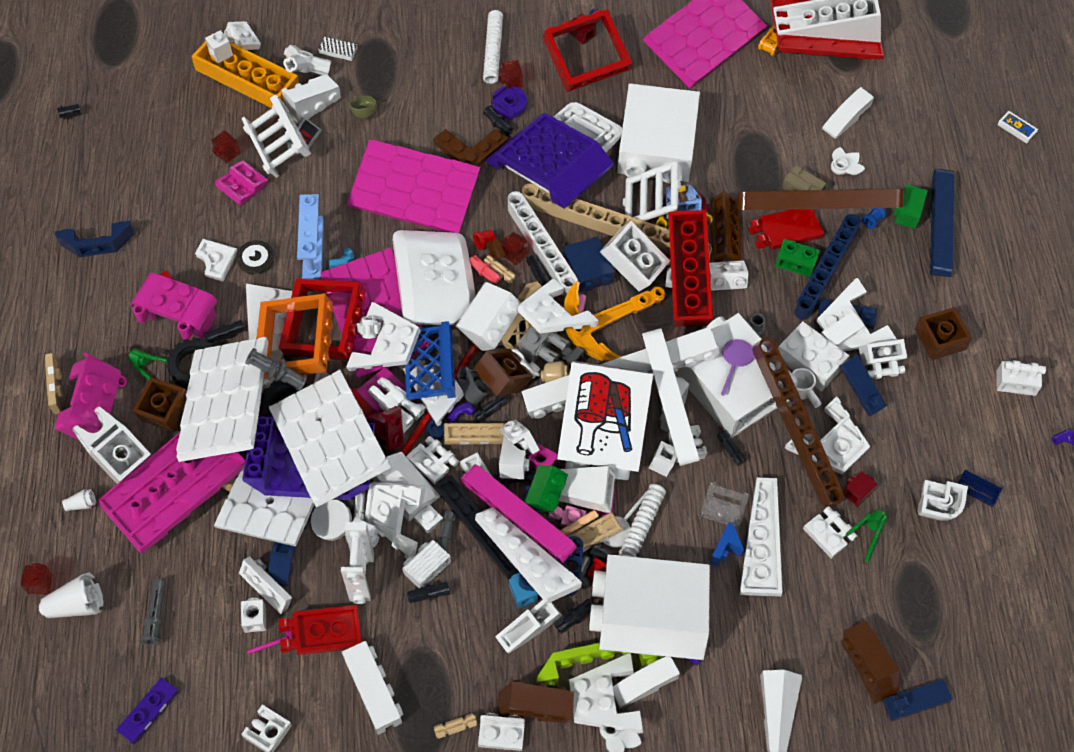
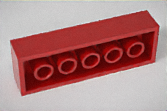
[668,210,713,327]

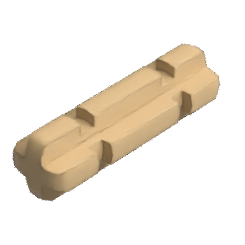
[484,255,515,283]
[434,713,477,738]

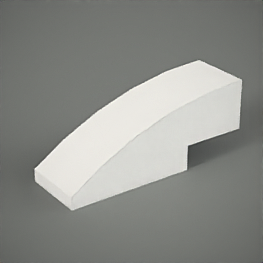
[822,87,874,139]
[495,600,563,654]
[613,656,680,709]

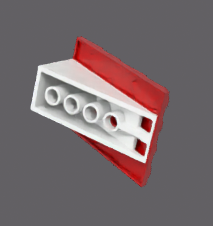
[770,0,884,59]

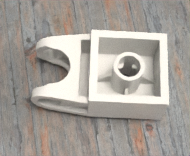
[72,407,151,484]

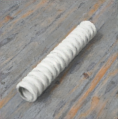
[483,10,503,84]
[617,484,666,557]

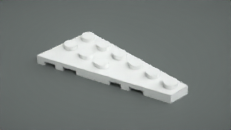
[246,284,292,393]

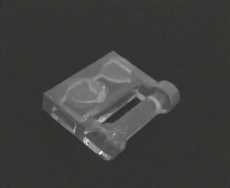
[700,481,749,528]

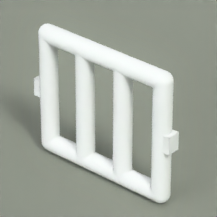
[623,161,681,221]

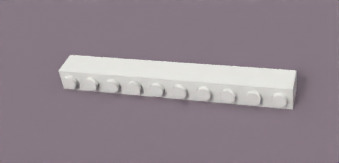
[522,327,719,419]

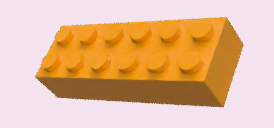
[191,33,299,108]

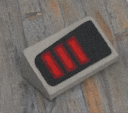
[287,118,322,157]

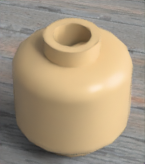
[541,361,570,383]

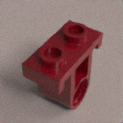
[365,406,404,451]

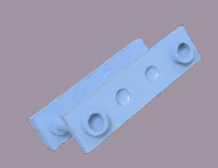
[297,194,324,280]

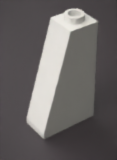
[559,466,615,513]

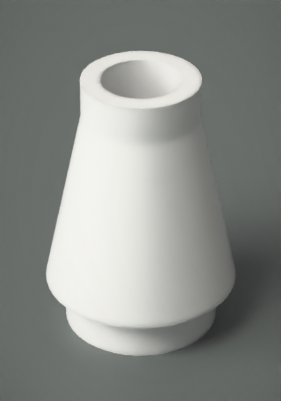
[62,489,96,511]

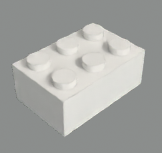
[600,221,670,291]
[778,322,849,392]

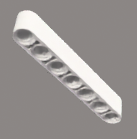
[508,191,578,297]
[642,328,700,466]

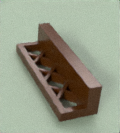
[711,191,742,262]

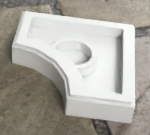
[195,239,238,282]

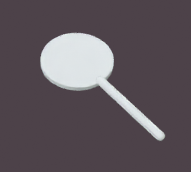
[603,492,647,547]

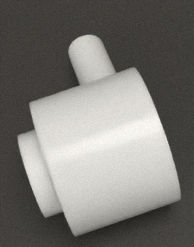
[792,368,822,408]

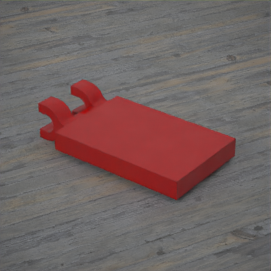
[748,209,824,250]
[278,605,361,655]

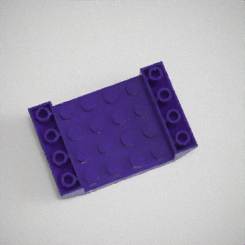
[486,113,613,209]
[242,416,375,500]

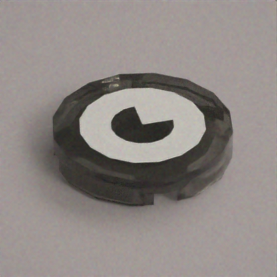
[236,240,274,275]

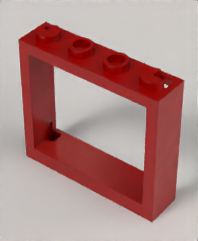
[542,9,632,92]
[278,278,366,360]

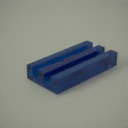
[957,470,1002,507]

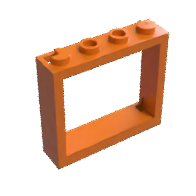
[256,294,334,379]

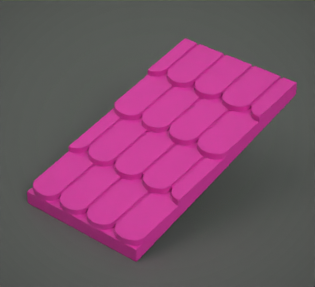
[643,0,767,89]
[346,139,480,233]
[320,247,429,378]
[98,432,246,554]

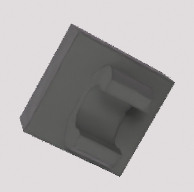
[562,346,584,370]

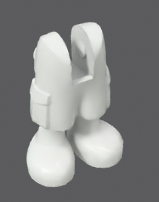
[368,377,427,433]

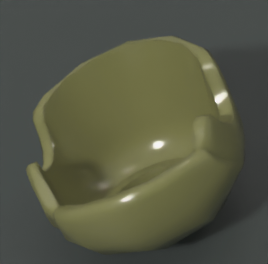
[349,95,377,119]

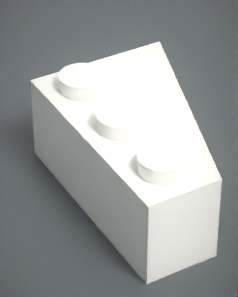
[281,74,341,124]

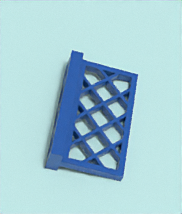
[405,321,456,400]

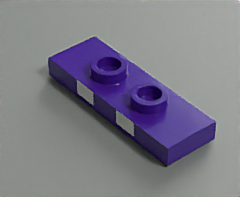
[116,678,179,744]

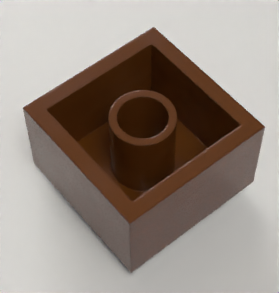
[915,307,972,360]
[474,349,533,396]
[132,377,187,433]

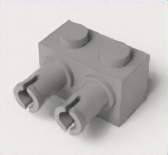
[519,326,571,362]

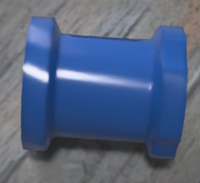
[862,208,886,229]

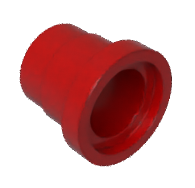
[473,229,495,250]
[586,558,606,581]

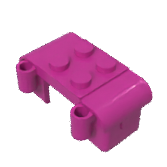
[130,273,217,339]
[55,352,127,440]

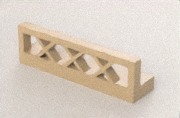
[497,282,542,354]

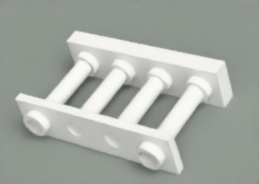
[241,94,311,178]
[341,522,374,604]

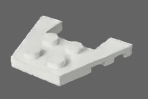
[817,278,897,351]
[518,279,598,333]
[346,302,421,371]
[785,396,870,475]
[364,482,426,559]
[569,653,643,733]

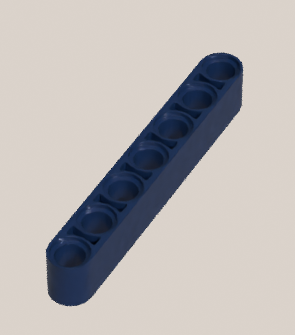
[930,169,954,277]
[794,214,861,320]

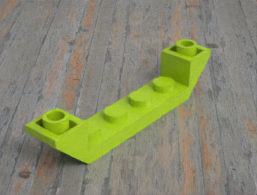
[536,643,664,688]

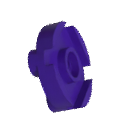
[492,86,527,120]

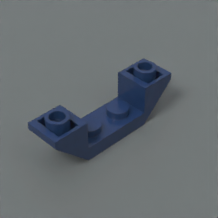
[55,221,135,258]
[268,511,312,587]

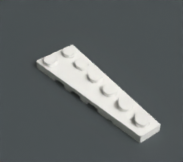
[740,478,782,596]
[475,507,582,604]

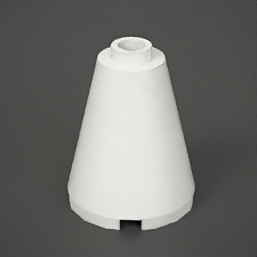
[39,573,103,618]

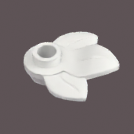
[831,147,865,175]
[512,349,541,379]
[600,726,641,752]

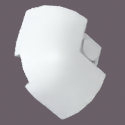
[918,480,968,521]

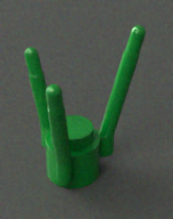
[128,348,181,380]
[845,510,888,562]

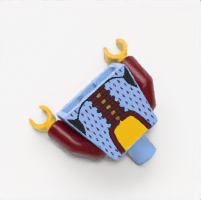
[656,185,713,229]

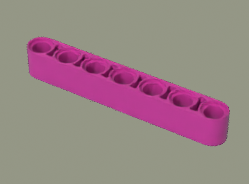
[460,464,577,563]

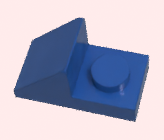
[710,522,743,567]

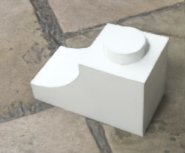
[499,436,530,479]

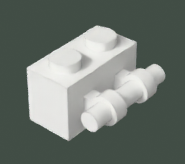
[859,339,907,379]
[996,360,1046,396]

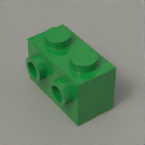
[893,184,928,229]
[775,239,820,278]
[525,465,568,513]

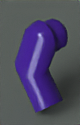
[446,402,475,423]

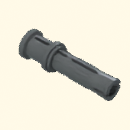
[140,580,166,646]

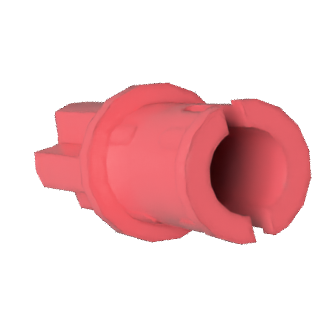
[469,255,501,284]

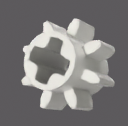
[357,316,381,339]

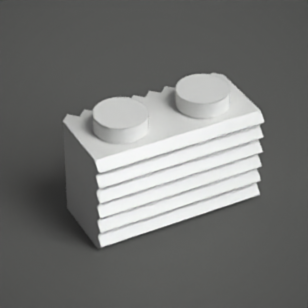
[403,540,451,589]

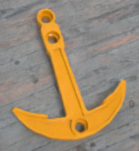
[563,281,665,362]

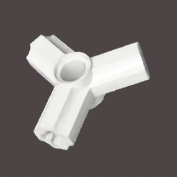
[283,45,331,75]

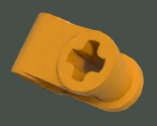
[758,25,779,57]

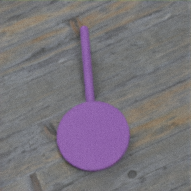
[721,339,754,396]

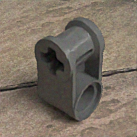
[457,367,490,405]

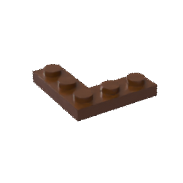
[433,129,509,167]

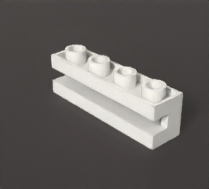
[342,641,404,735]

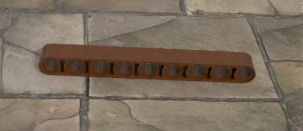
[737,189,904,210]
[752,337,844,507]

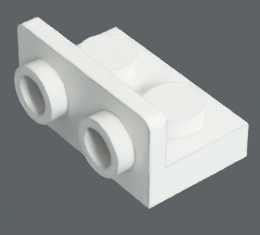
[224,21,261,50]
[710,261,748,290]
[500,419,539,454]
[478,713,525,751]

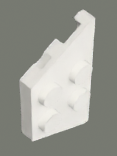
[403,364,464,427]

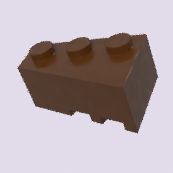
[841,621,900,704]
[497,680,574,723]

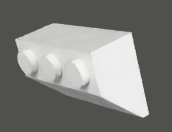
[456,282,521,351]
[371,452,440,521]

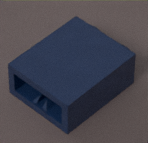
[563,236,615,292]

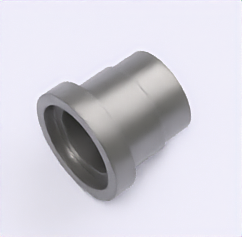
[747,314,765,336]

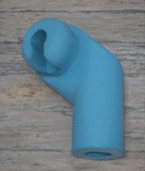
[329,248,354,269]

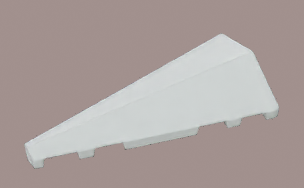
[760,670,802,752]

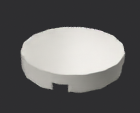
[311,499,352,541]

